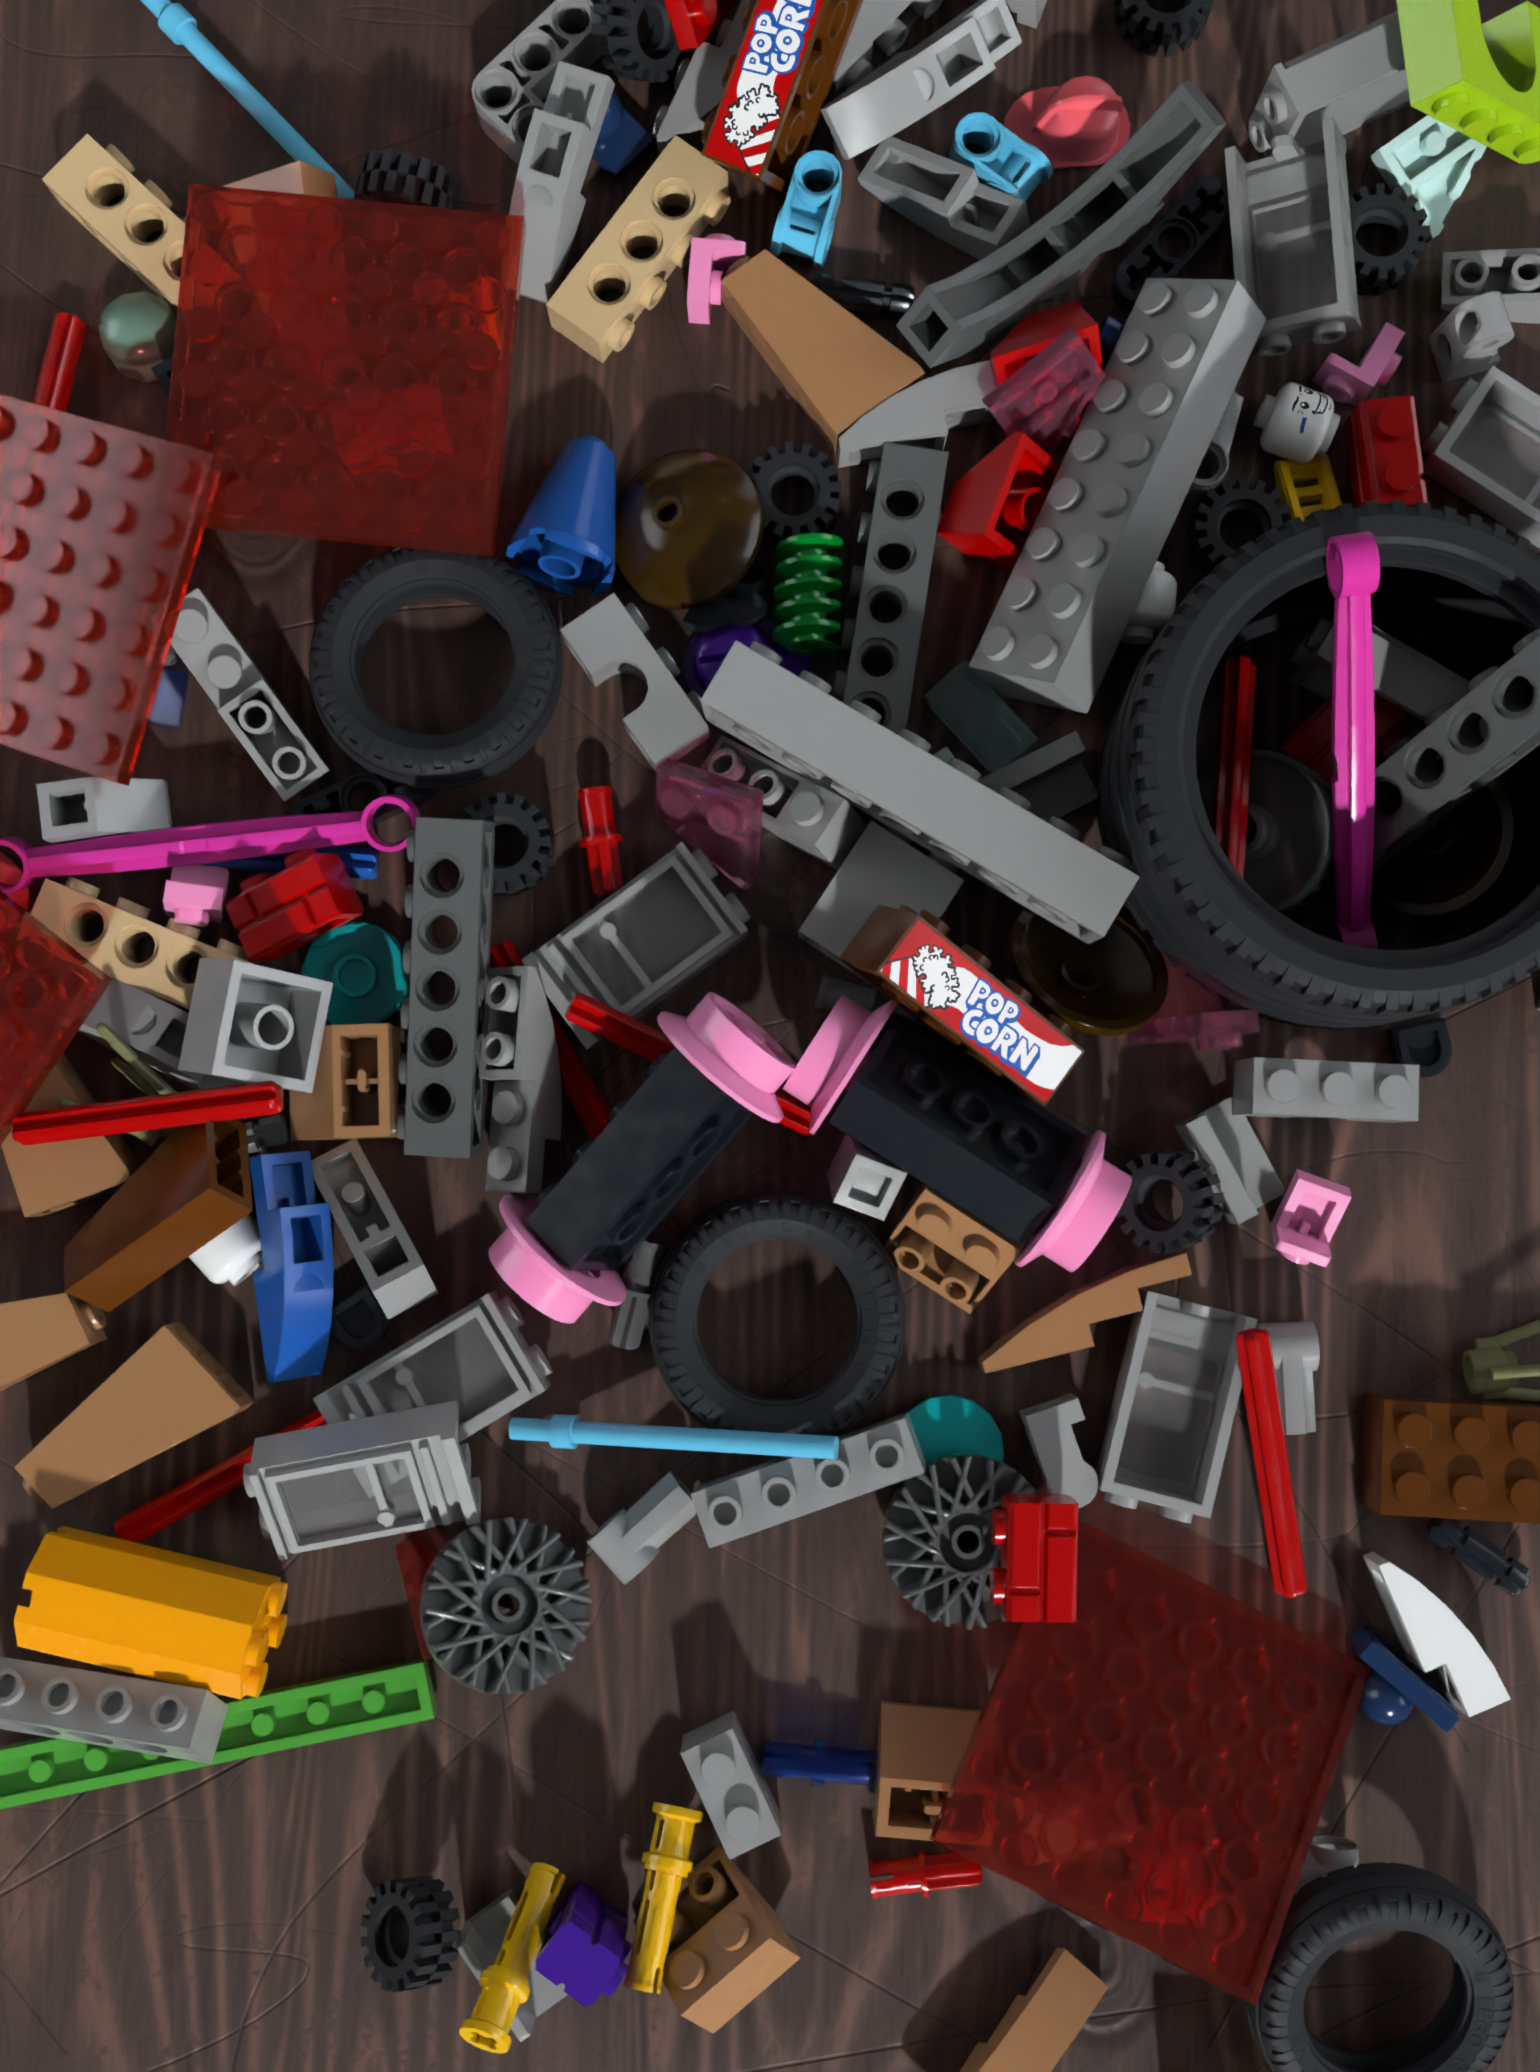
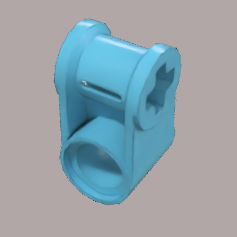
[949,112,1053,208]
[770,150,842,269]

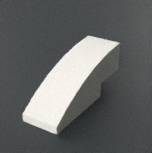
[1363,1551,1511,1717]

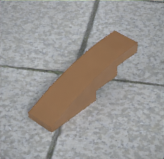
[977,1251,1192,1374]
[959,1947,1108,2072]

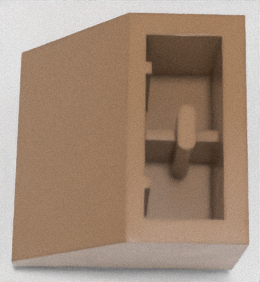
[289,1023,402,1141]
[883,1183,1026,1314]
[872,1701,996,1846]
[633,1846,801,2034]

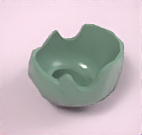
[98,290,188,383]

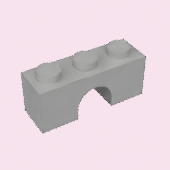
[560,593,710,774]
[1233,1057,1420,1123]

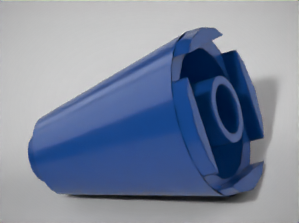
[506,436,616,596]

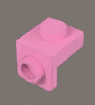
[1313,322,1405,407]
[163,864,229,927]
[1270,1169,1352,1267]

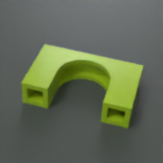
[1396,0,1540,164]

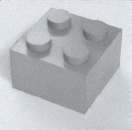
[178,958,333,1093]

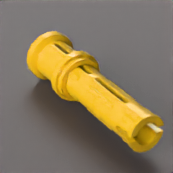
[623,1802,703,1994]
[459,1862,565,2054]

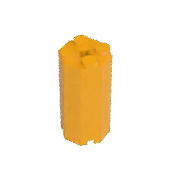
[14,1526,288,1700]

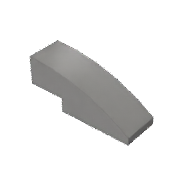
[858,136,1031,260]
[836,360,998,468]

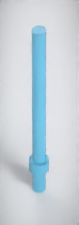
[140,0,356,210]
[509,1414,839,1460]

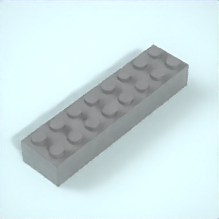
[969,278,1266,714]
[700,640,1140,944]

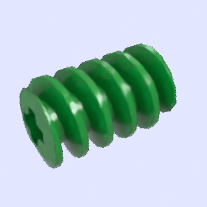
[772,533,843,657]

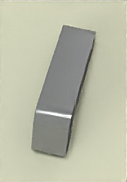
[471,0,606,166]

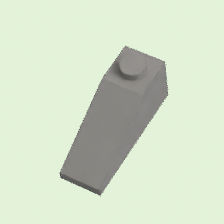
[311,1139,438,1320]

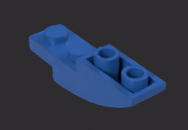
[249,1150,334,1383]

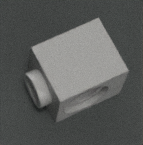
[826,1134,907,1221]

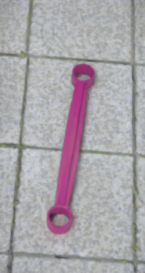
[1326,531,1380,949]
[0,794,421,895]

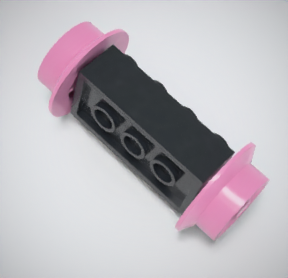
[488,992,796,1324]
[783,994,1132,1272]

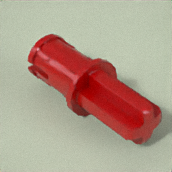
[577,786,623,898]
[868,1849,983,1899]

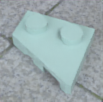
[1370,115,1487,243]

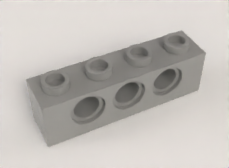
[690,1411,926,1549]
[0,1657,229,1764]

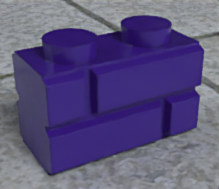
[535,1881,632,2007]

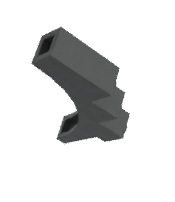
[896,80,1227,368]

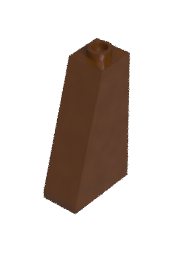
[64,1119,253,1312]

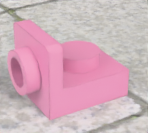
[687,233,746,325]

